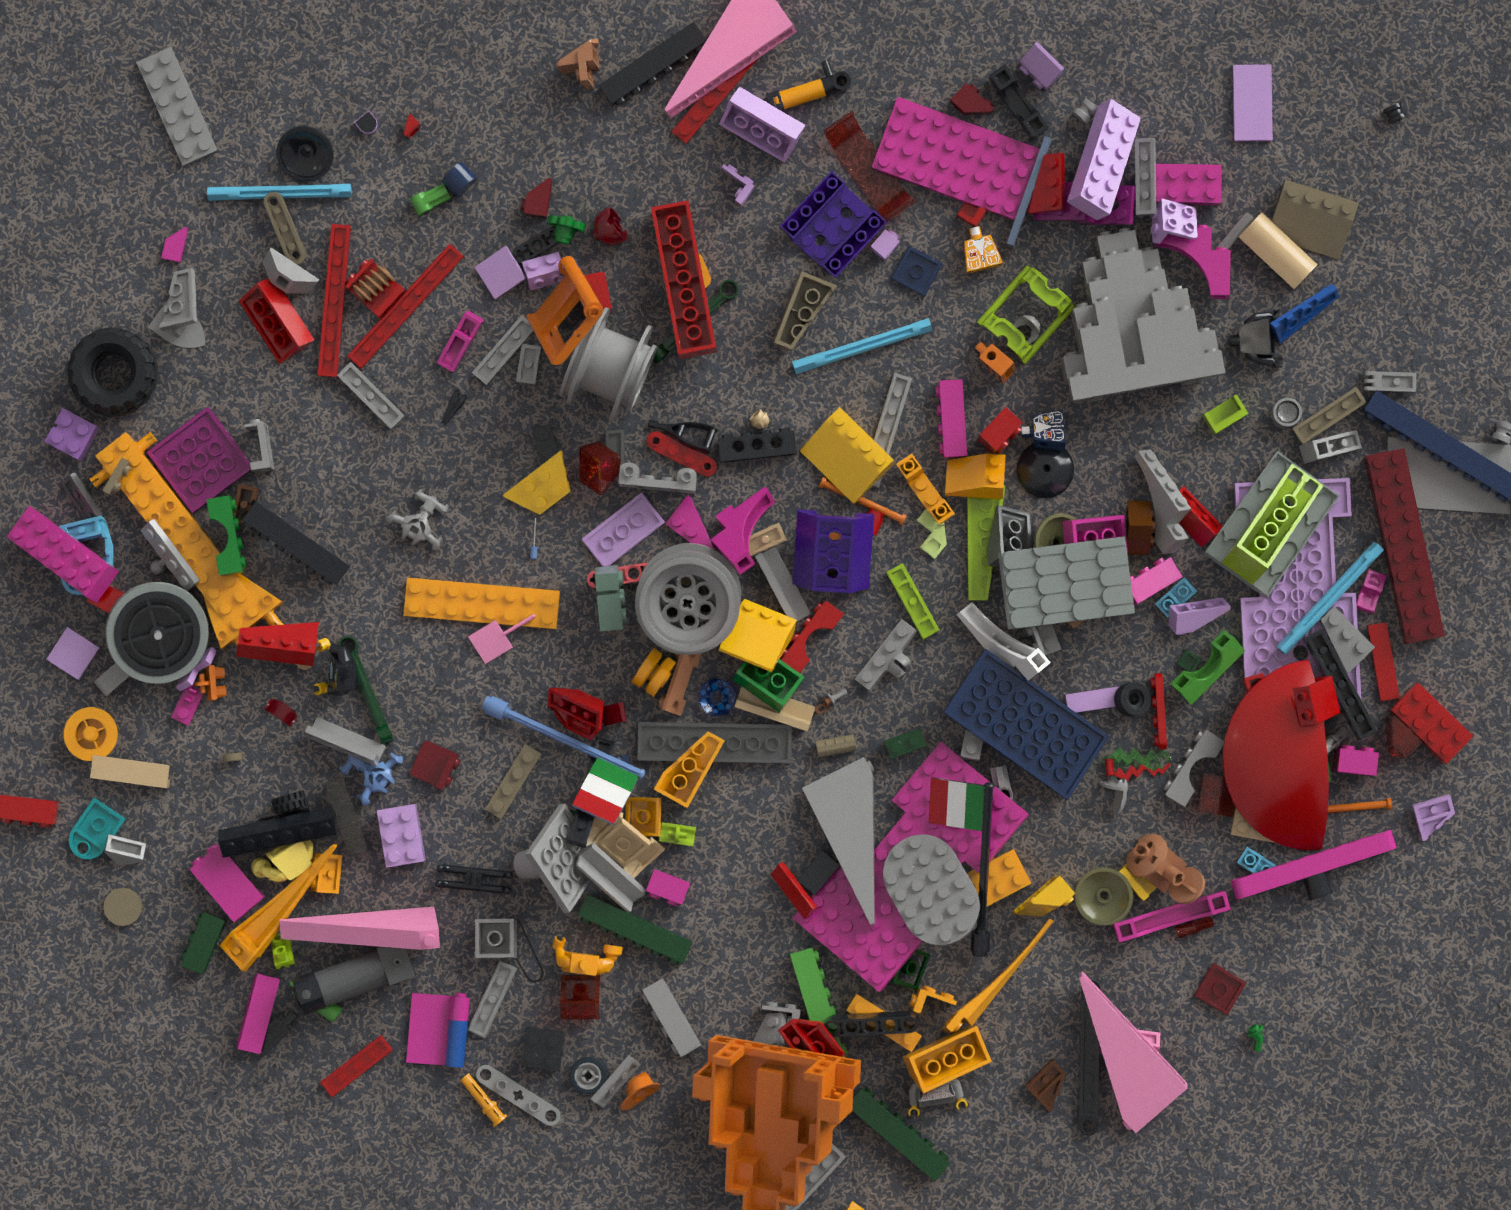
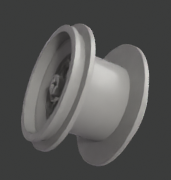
[559,307,657,423]
[635,543,741,655]

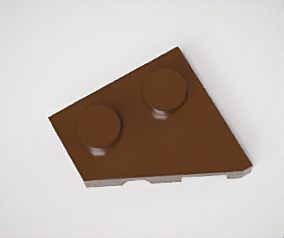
[1024,1059,1066,1113]

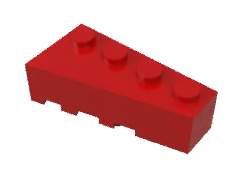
[236,622,319,666]

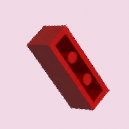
[0,795,59,828]

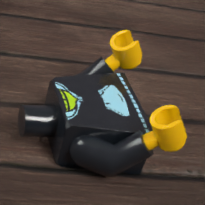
[314,638,356,696]

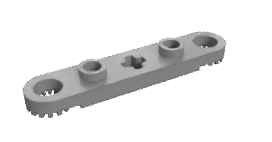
[476,1065,561,1126]

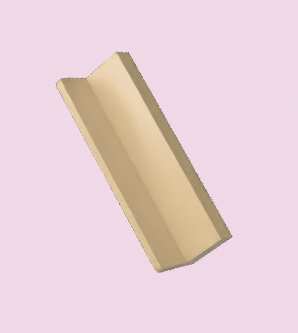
[735,687,815,731]
[90,755,170,788]

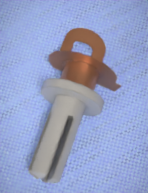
[815,688,847,714]

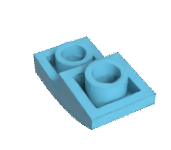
[1155,577,1197,618]
[1237,847,1276,873]

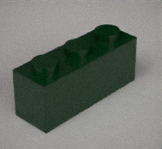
[180,911,227,974]

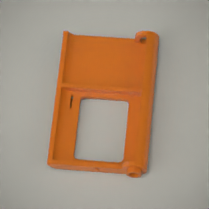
[526,256,603,365]

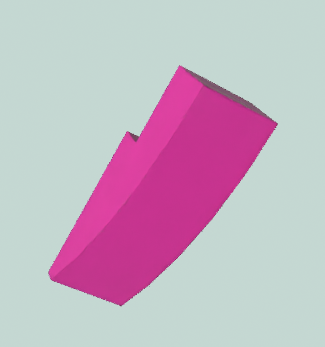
[437,311,484,372]

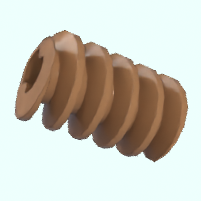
[352,265,396,304]

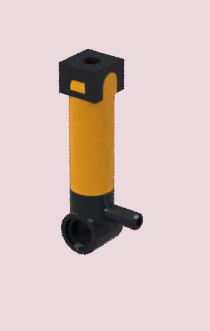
[766,61,851,112]

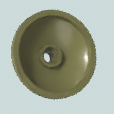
[1034,513,1076,548]
[1075,867,1133,925]

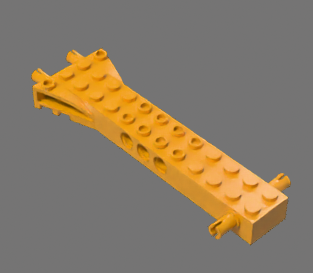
[89,432,284,650]

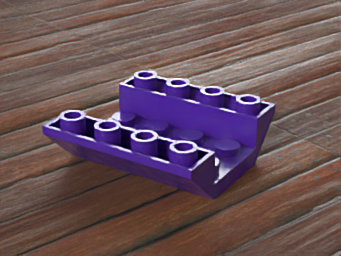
[779,170,888,278]
[792,510,874,593]

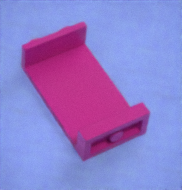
[189,844,265,922]

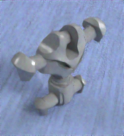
[385,489,449,551]

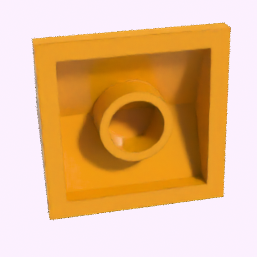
[625,797,661,837]

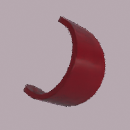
[264,699,297,727]

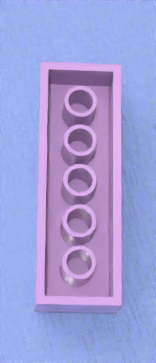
[1067,99,1141,220]

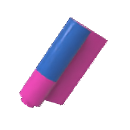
[406,993,470,1068]

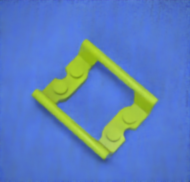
[977,265,1075,365]

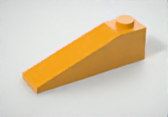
[654,731,725,808]

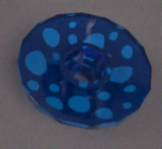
[698,679,736,716]

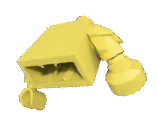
[251,840,313,882]

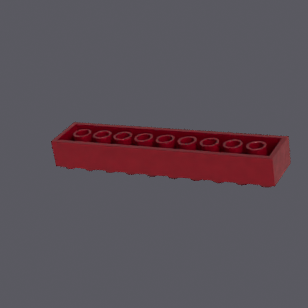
[1364,448,1445,644]

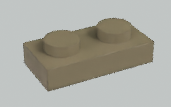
[102,458,132,496]

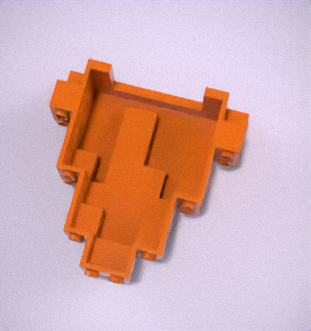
[692,1035,861,1210]

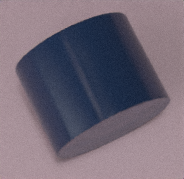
[441,162,477,198]

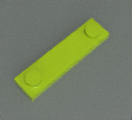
[886,563,940,639]

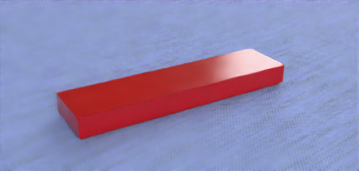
[1367,622,1400,701]
[320,1035,393,1098]

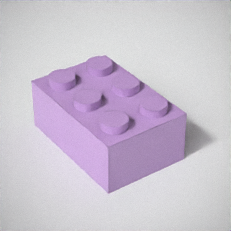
[377,804,426,868]

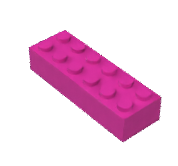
[7,506,119,603]

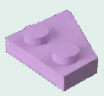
[1412,794,1455,841]

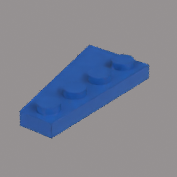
[1270,284,1339,344]

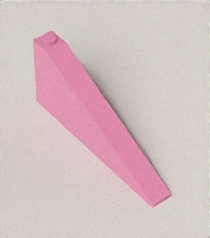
[665,0,797,118]
[279,907,440,950]
[1079,971,1188,1133]

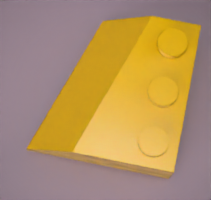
[1012,875,1075,917]

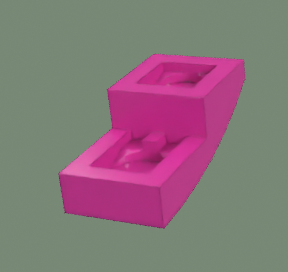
[1356,569,1387,614]

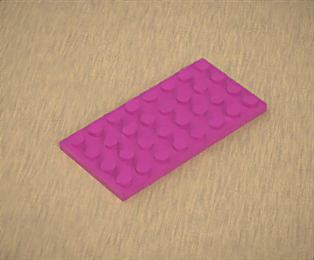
[871,97,1040,221]

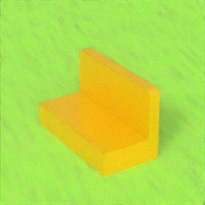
[1118,864,1157,901]

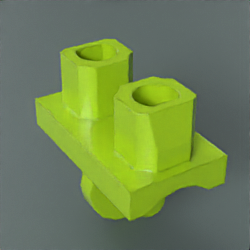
[659,822,696,846]
[271,934,295,970]

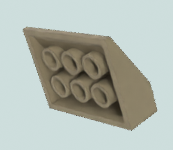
[1271,180,1359,260]

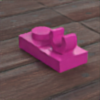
[171,685,204,726]

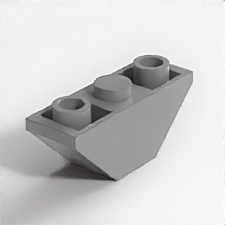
[262,248,319,294]

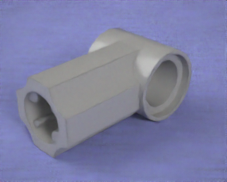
[990,765,1013,800]

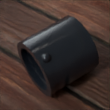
[1303,871,1333,900]

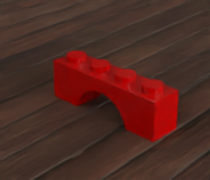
[780,600,844,673]

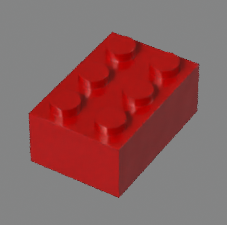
[976,407,1023,454]

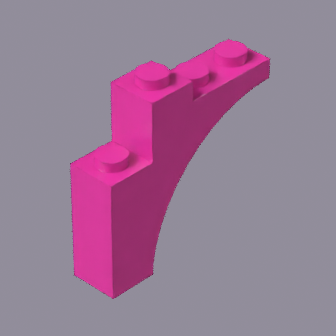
[1154,225,1231,299]
[711,487,775,575]

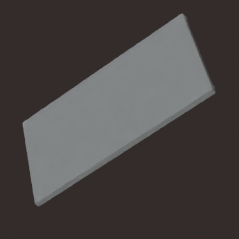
[1387,437,1511,514]

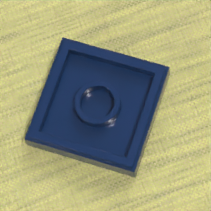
[891,246,943,297]

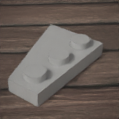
[159,268,197,331]

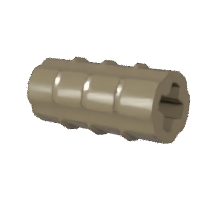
[815,734,856,757]

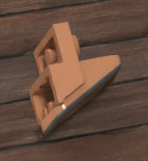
[556,37,600,90]

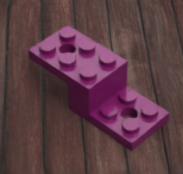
[1034,182,1136,225]

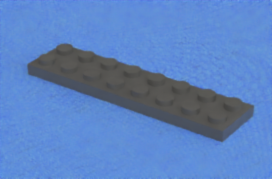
[637,722,792,763]

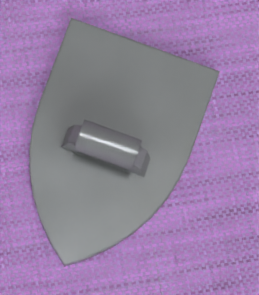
[148,299,205,348]

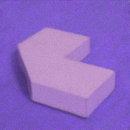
[176,647,216,691]

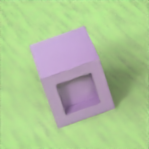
[870,229,900,261]

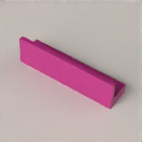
[236,972,280,1054]

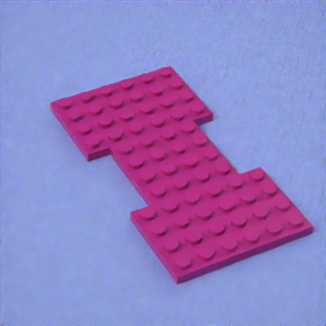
[793,742,1029,992]

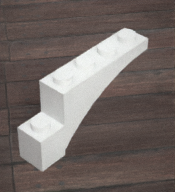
[957,602,1051,681]

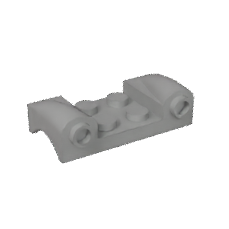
[618,462,697,494]

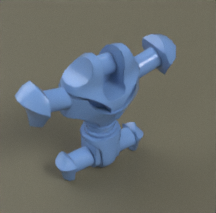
[339,752,403,806]

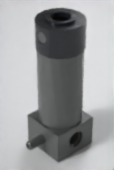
[291,947,415,1016]

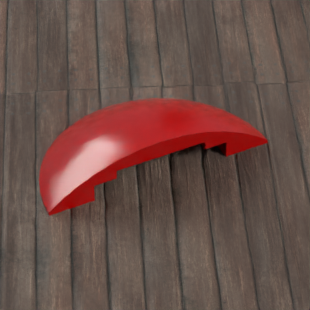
[1223,659,1329,850]

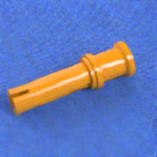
[460,1073,507,1127]

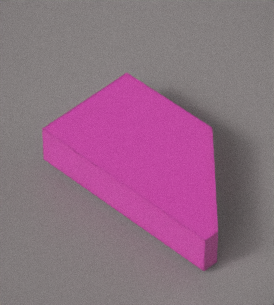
[161,227,189,263]

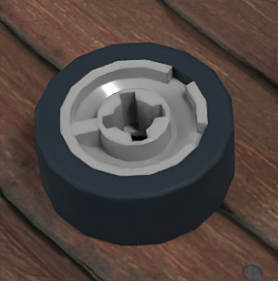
[570,1057,607,1094]

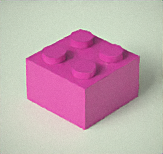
[1332,745,1379,776]

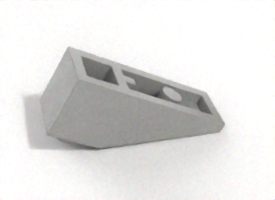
[1299,430,1362,464]

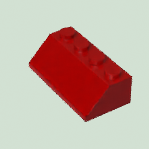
[239,278,314,365]

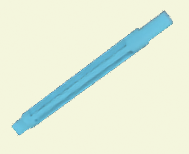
[207,184,352,201]
[792,318,932,374]
[1276,542,1384,655]

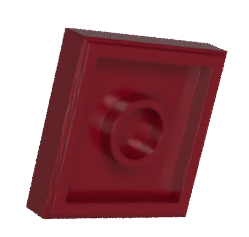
[1193,963,1247,1015]

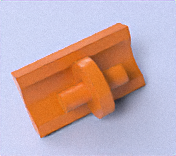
[194,665,227,701]

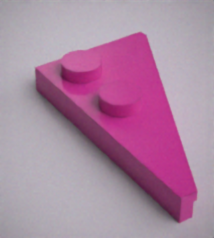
[665,495,715,550]

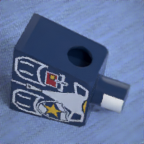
[1021,409,1065,451]

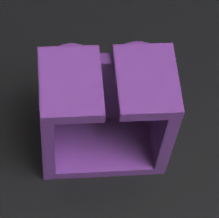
[44,408,100,461]

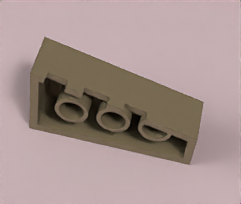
[771,271,837,351]

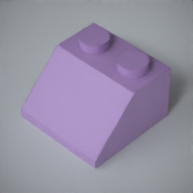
[1018,42,1064,91]

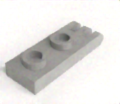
[1364,371,1416,393]

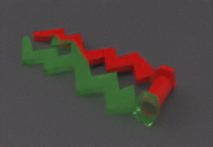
[1104,747,1172,782]

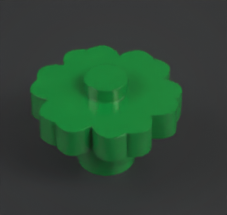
[547,215,586,245]

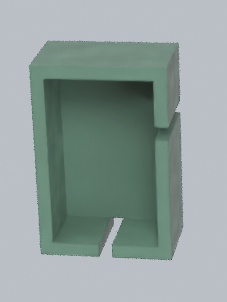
[595,565,627,631]

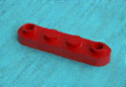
[647,431,717,477]
[1150,673,1167,750]

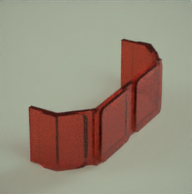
[823,111,916,222]

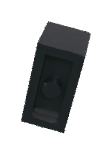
[797,851,840,895]

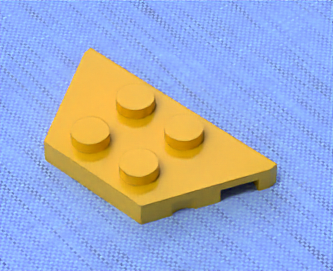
[503,450,571,515]

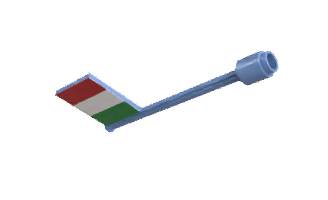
[481,696,645,825]

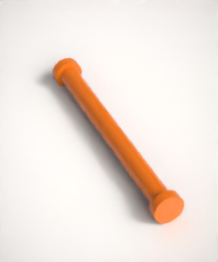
[819,477,907,525]
[1328,798,1392,813]

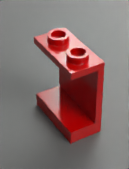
[345,259,406,319]
[1292,676,1340,726]

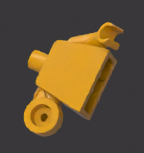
[552,936,623,976]

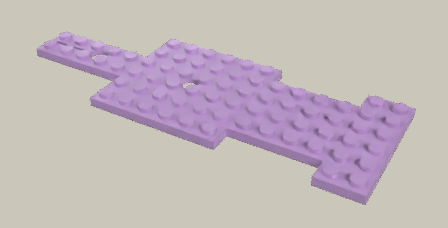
[1234,478,1361,806]

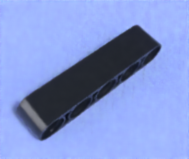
[824,1011,919,1037]

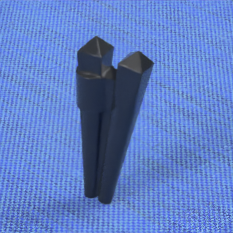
[441,389,467,425]

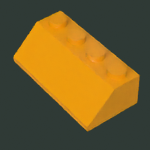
[902,1025,992,1093]

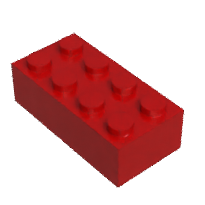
[1388,682,1473,764]

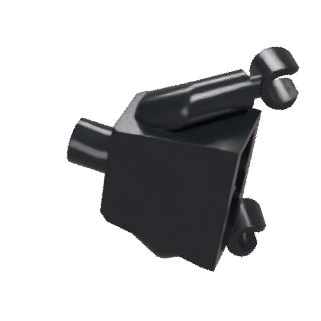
[1229,309,1284,368]

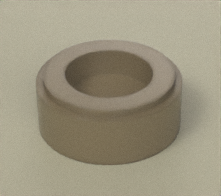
[223,752,242,762]

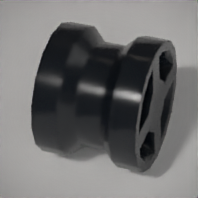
[1383,102,1407,124]

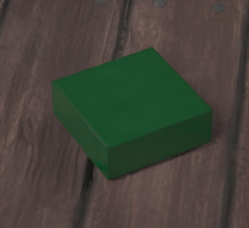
[1176,648,1202,672]

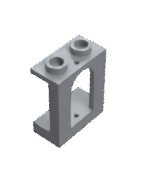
[244,419,275,473]

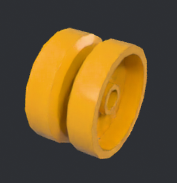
[631,648,677,697]

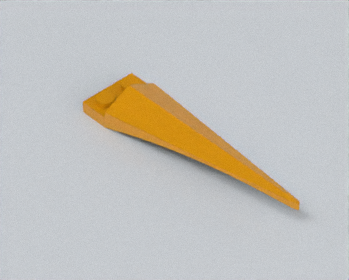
[219,844,337,972]
[941,919,1054,1034]

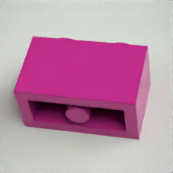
[646,869,690,907]

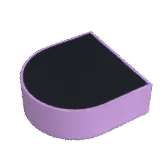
[354,111,378,134]

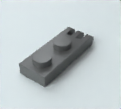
[61,472,102,520]

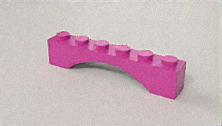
[1112,890,1231,942]

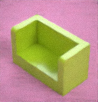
[1202,394,1249,435]

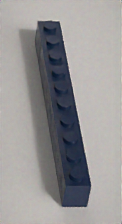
[1362,390,1511,504]

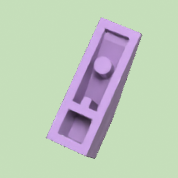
[1168,597,1230,635]

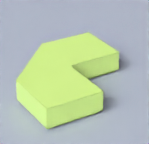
[917,509,947,559]

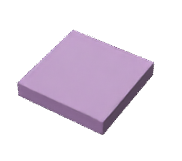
[475,246,527,299]
[46,627,100,680]

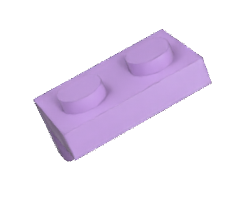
[522,252,565,290]

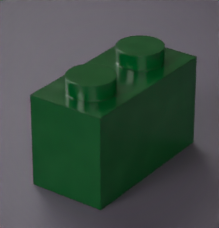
[883,728,926,759]

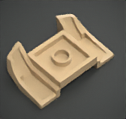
[587,812,665,878]

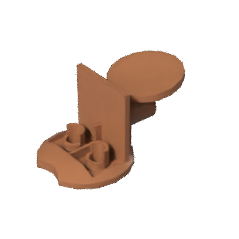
[1126,834,1205,904]

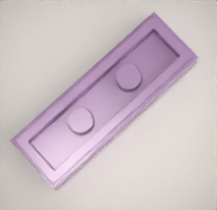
[1065,686,1120,712]

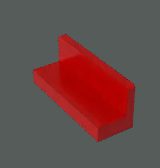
[1179,486,1223,547]

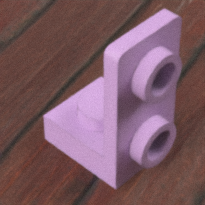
[721,164,755,207]

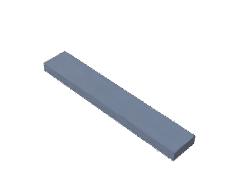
[1006,136,1051,248]

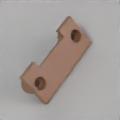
[659,653,702,716]

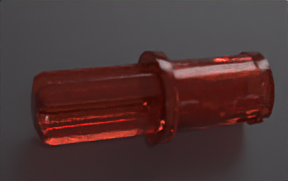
[1175,917,1214,939]

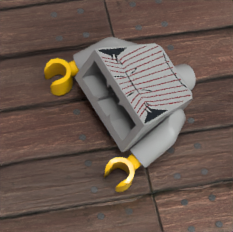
[908,1078,968,1117]

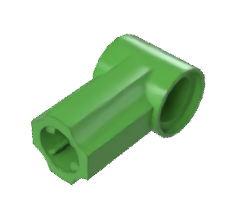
[410,184,451,217]

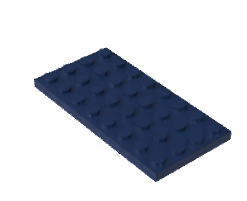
[942,649,1109,800]

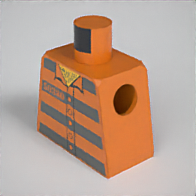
[974,342,1016,384]

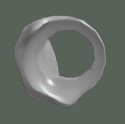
[1013,315,1040,345]
[1099,776,1128,816]

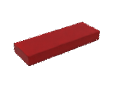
[770,862,817,919]

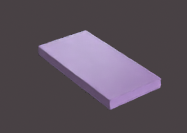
[1233,65,1273,141]
[581,492,665,567]

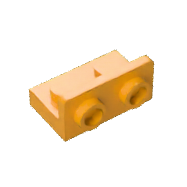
[309,853,342,894]

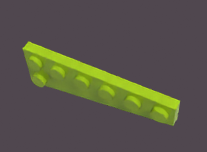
[967,485,1005,601]

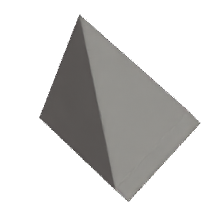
[105,835,146,866]

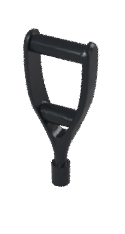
[648,419,718,454]

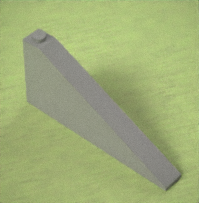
[802,757,875,927]

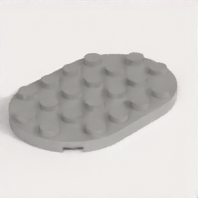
[883,835,980,946]

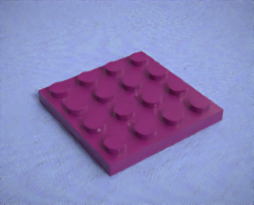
[147,407,251,514]

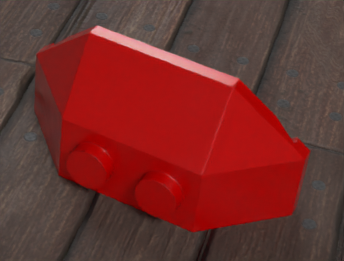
[548,687,604,740]
[777,1019,845,1057]

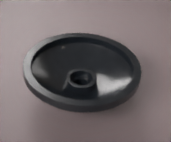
[276,126,334,181]
[1017,444,1074,498]

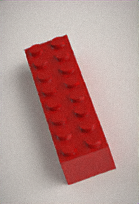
[651,200,717,359]

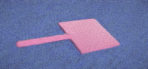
[468,614,535,664]

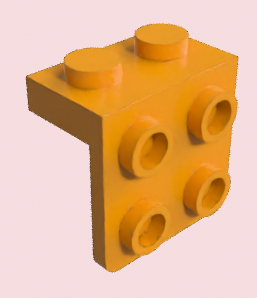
[909,985,957,1013]

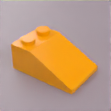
[945,453,1006,499]

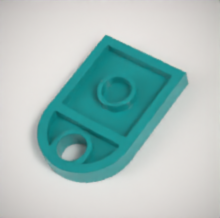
[69,797,126,859]

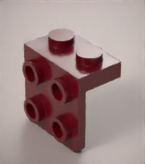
[410,741,461,790]

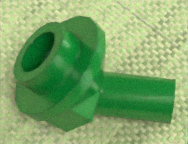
[1247,1024,1263,1052]

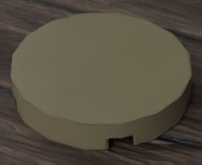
[103,887,143,926]

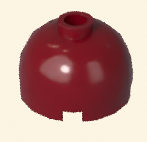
[592,207,628,246]

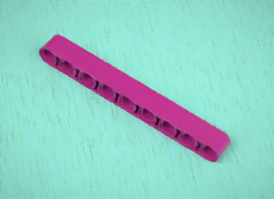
[1231,829,1397,900]

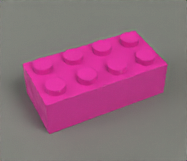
[1156,164,1222,206]

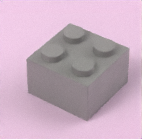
[475,919,517,959]

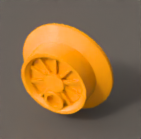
[64,707,118,761]

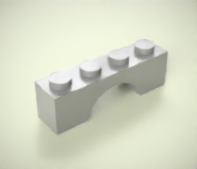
[1163,730,1224,807]

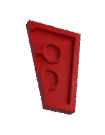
[1027,153,1065,214]

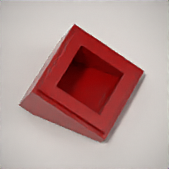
[404,114,421,140]

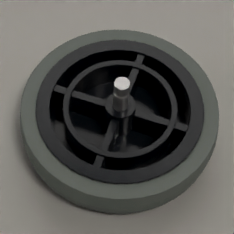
[105,582,209,684]

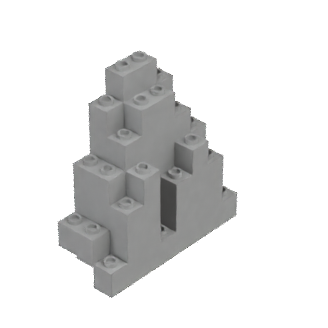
[1060,228,1225,403]

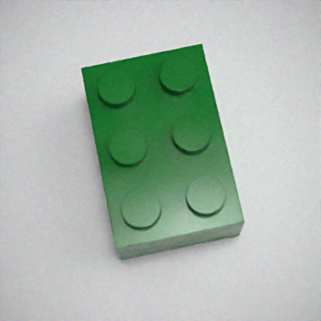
[733,659,805,713]

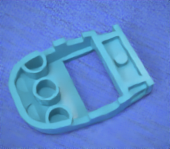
[59,516,113,595]

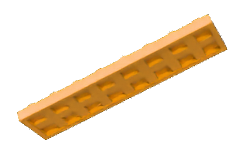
[403,578,560,629]

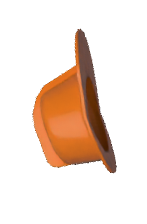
[620,1072,661,1111]

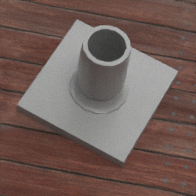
[514,804,591,913]

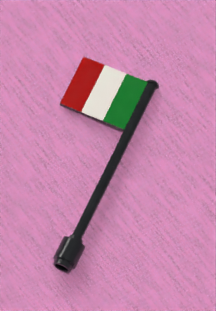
[928,777,995,957]

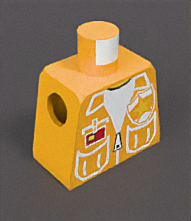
[964,226,1003,274]

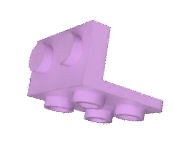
[1150,199,1197,244]

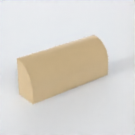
[1239,213,1318,289]

